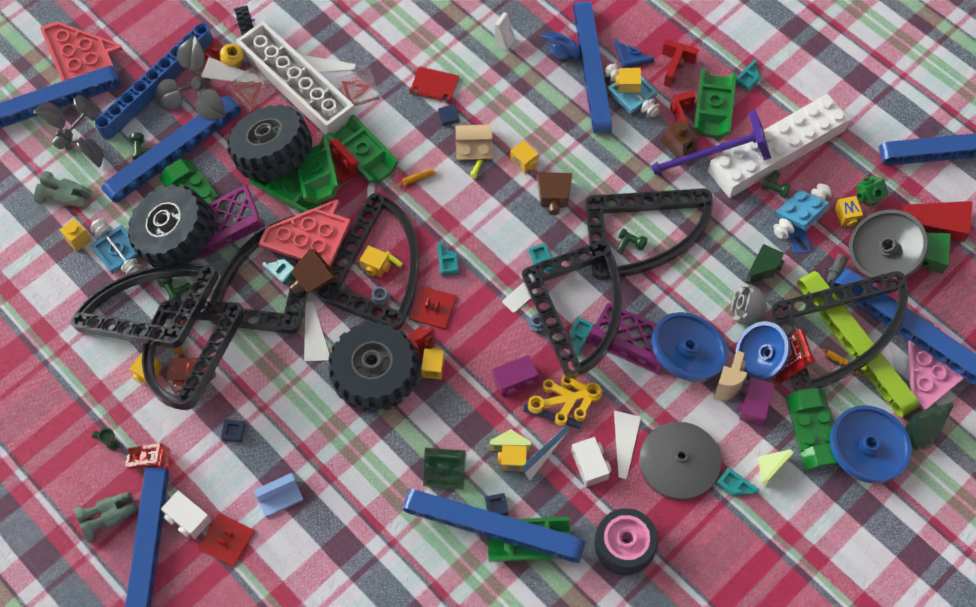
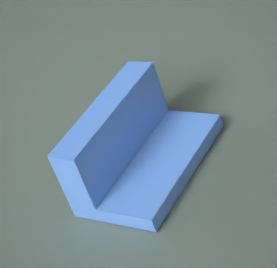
[254,473,303,517]

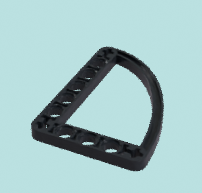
[585,188,713,280]
[317,193,419,330]
[210,216,308,334]
[522,241,622,379]
[71,264,219,348]
[772,271,908,391]
[142,300,245,410]

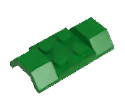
[694,68,737,139]
[326,114,399,183]
[297,134,339,204]
[159,159,227,214]
[249,169,326,213]
[785,388,841,472]
[487,516,570,562]

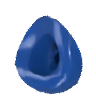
[540,32,581,60]

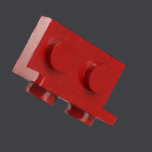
[330,138,358,183]

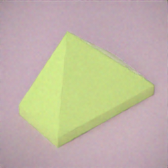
[490,429,531,452]
[758,449,793,487]

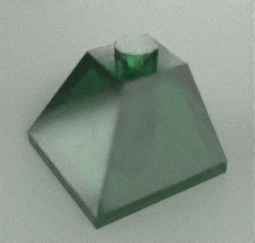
[905,402,953,450]

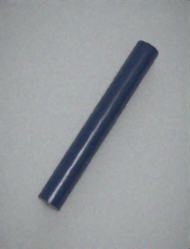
[523,404,582,429]

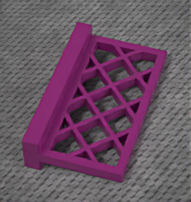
[198,185,265,259]
[587,303,662,374]

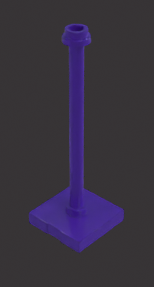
[652,110,771,175]

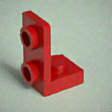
[670,91,695,123]
[407,326,436,356]

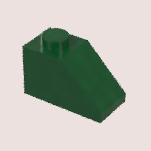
[746,244,785,284]

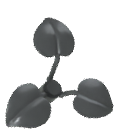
[155,36,226,119]
[33,95,103,168]

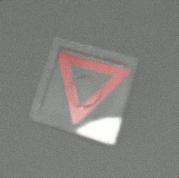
[226,65,277,114]
[336,68,380,107]

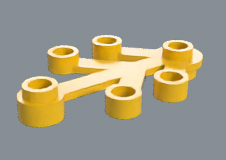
[528,375,602,426]

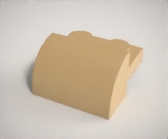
[456,124,493,161]
[714,351,747,401]

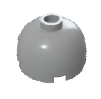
[731,283,767,323]

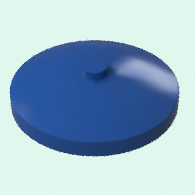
[651,312,727,382]
[830,405,912,484]

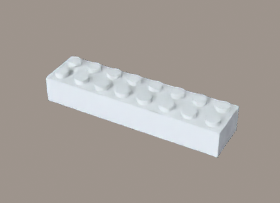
[236,21,356,134]
[708,94,850,198]

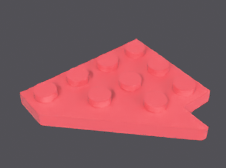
[40,21,123,81]
[259,199,351,267]

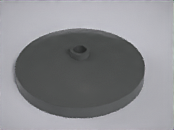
[849,209,928,283]
[639,422,721,501]

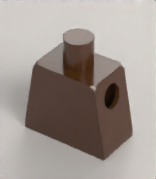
[661,119,697,158]
[537,172,572,215]
[289,249,338,294]

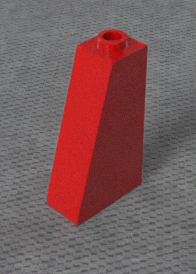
[900,201,973,243]

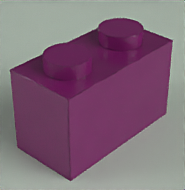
[493,355,538,396]
[737,377,775,426]

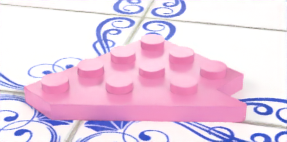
[908,322,964,412]

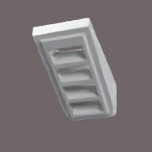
[495,12,515,51]

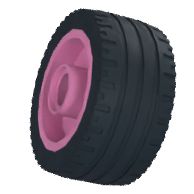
[594,508,658,575]

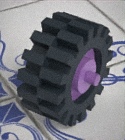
[234,5,255,36]

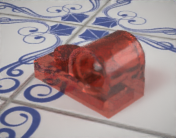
[125,443,170,470]

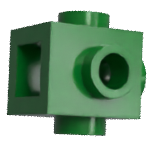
[855,176,889,205]

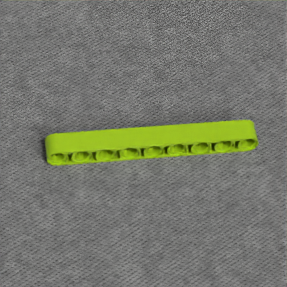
[797,271,920,417]

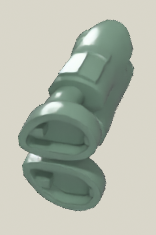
[34,171,92,208]
[73,492,138,543]

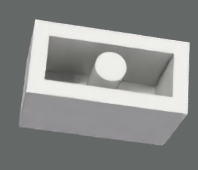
[571,437,611,487]
[161,491,212,539]

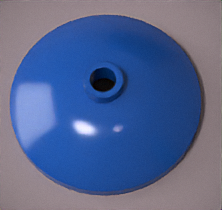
[736,322,790,380]

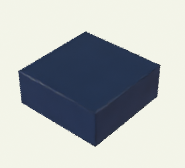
[438,104,460,126]
[221,419,246,443]
[484,493,509,515]

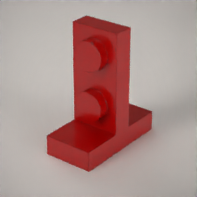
[662,39,699,87]

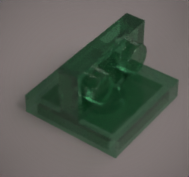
[423,447,467,489]

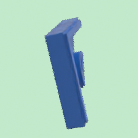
[614,39,654,68]

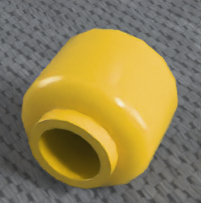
[220,43,244,68]

